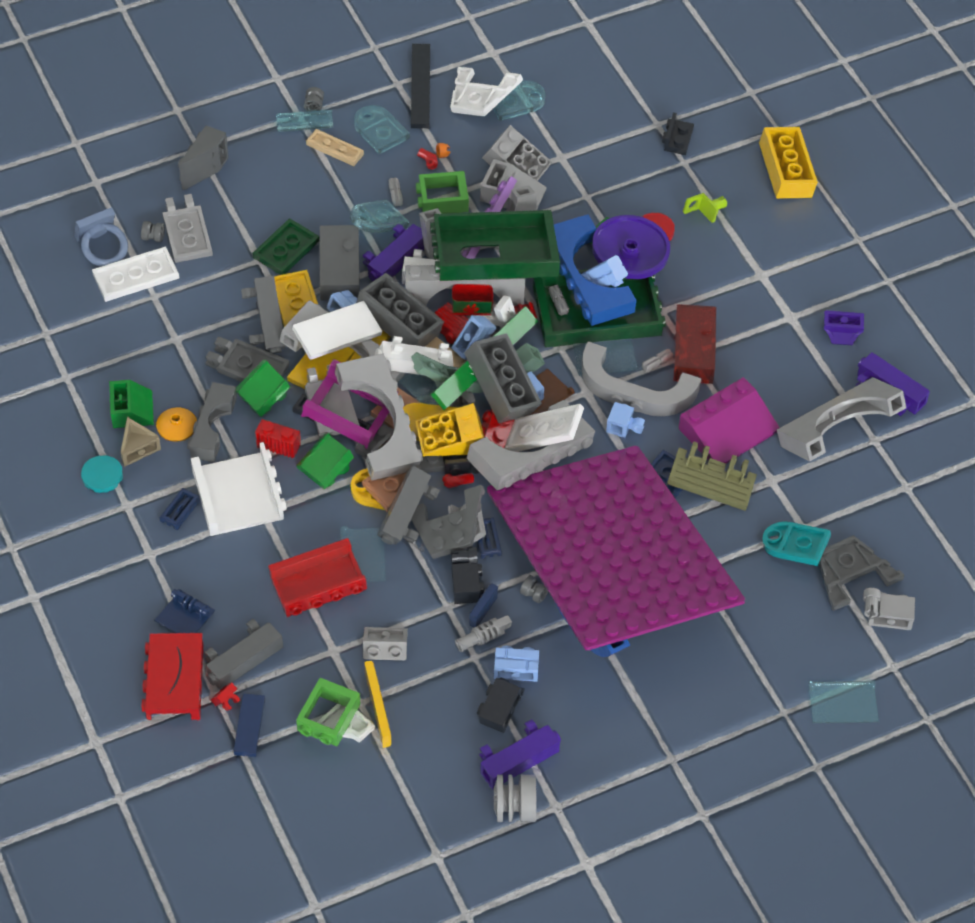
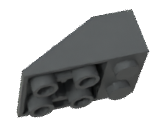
[178,126,228,190]

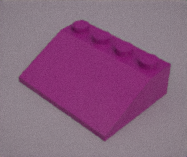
[679,377,779,464]

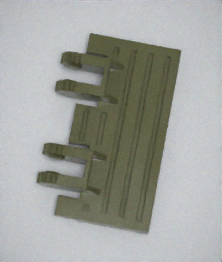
[667,441,757,511]

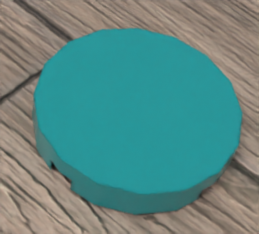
[81,455,123,493]

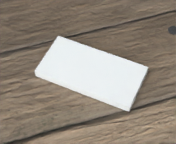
[92,246,179,302]
[292,301,382,360]
[505,404,584,452]

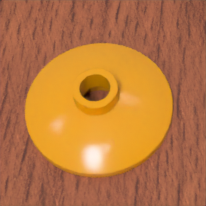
[156,407,197,442]

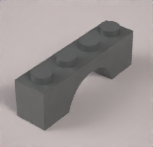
[187,382,237,463]

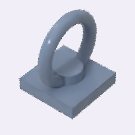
[74,207,128,267]

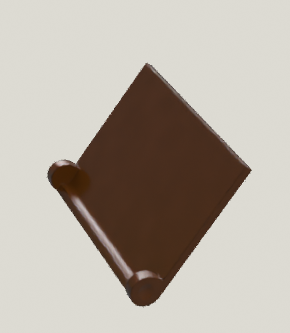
[524,369,575,417]

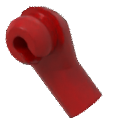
[417,148,438,170]
[442,473,474,489]

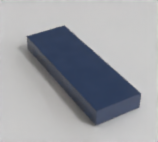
[234,694,265,757]

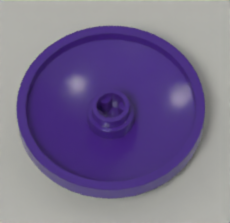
[592,215,670,279]

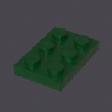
[252,218,320,275]

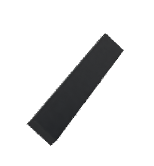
[411,44,430,129]

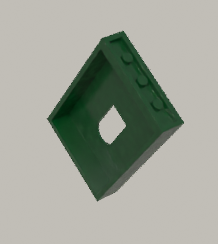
[430,210,560,281]
[533,269,666,348]

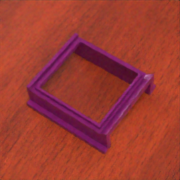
[301,359,399,449]

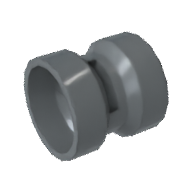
[304,87,324,113]
[141,221,165,242]
[520,575,548,603]

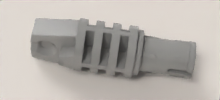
[455,615,512,652]

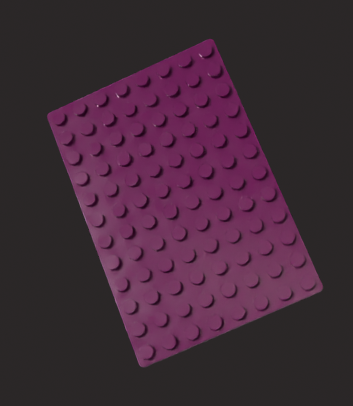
[487,446,745,650]

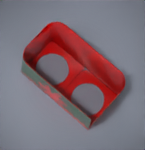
[452,284,493,316]

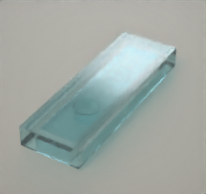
[276,110,333,132]

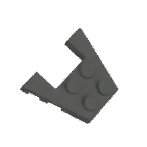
[411,485,485,559]
[819,535,904,611]

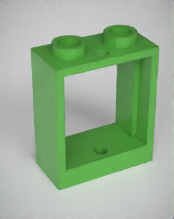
[416,171,469,214]
[296,678,360,746]

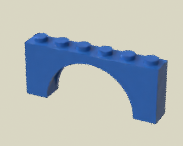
[554,214,636,326]

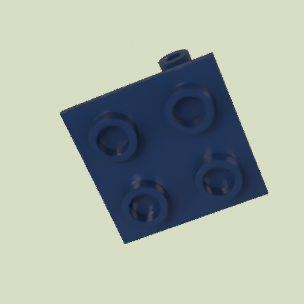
[154,589,215,633]

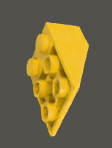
[415,403,484,456]

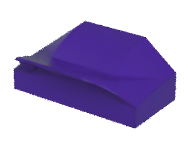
[824,310,864,345]

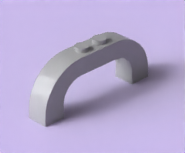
[582,342,701,417]

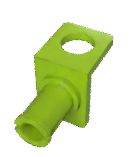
[683,193,727,223]

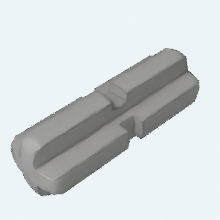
[388,177,403,207]
[549,285,569,316]
[642,349,673,373]

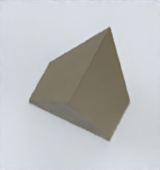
[121,417,161,467]

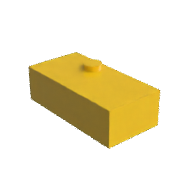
[759,127,818,199]

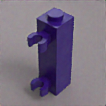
[363,224,424,281]
[856,352,930,417]
[479,719,561,790]

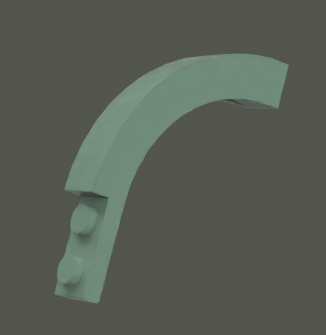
[411,343,545,393]

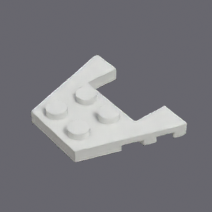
[450,67,523,117]

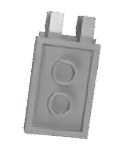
[162,194,213,263]
[305,365,360,438]

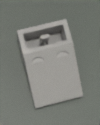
[482,125,552,181]
[480,159,547,209]

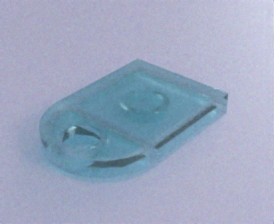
[493,80,546,121]
[354,105,410,154]
[350,199,410,233]

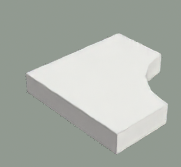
[317,704,375,743]

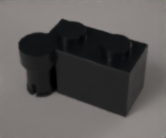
[451,547,484,604]
[477,677,525,733]

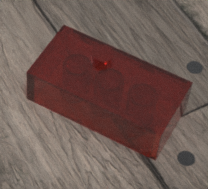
[673,304,716,384]

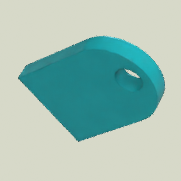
[762,521,831,566]

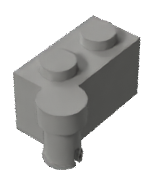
[863,588,915,630]

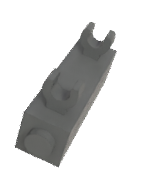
[241,275,286,354]
[377,466,440,545]
[204,619,283,690]

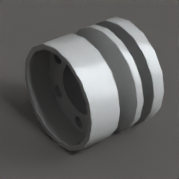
[494,775,536,822]

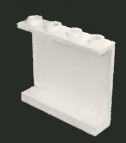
[191,442,287,536]

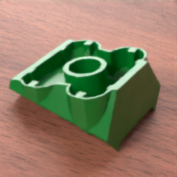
[236,359,290,417]
[296,433,354,489]

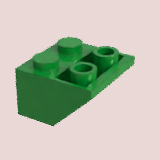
[109,380,154,428]

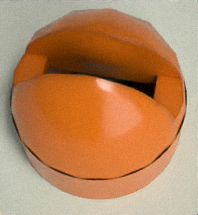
[436,143,451,158]

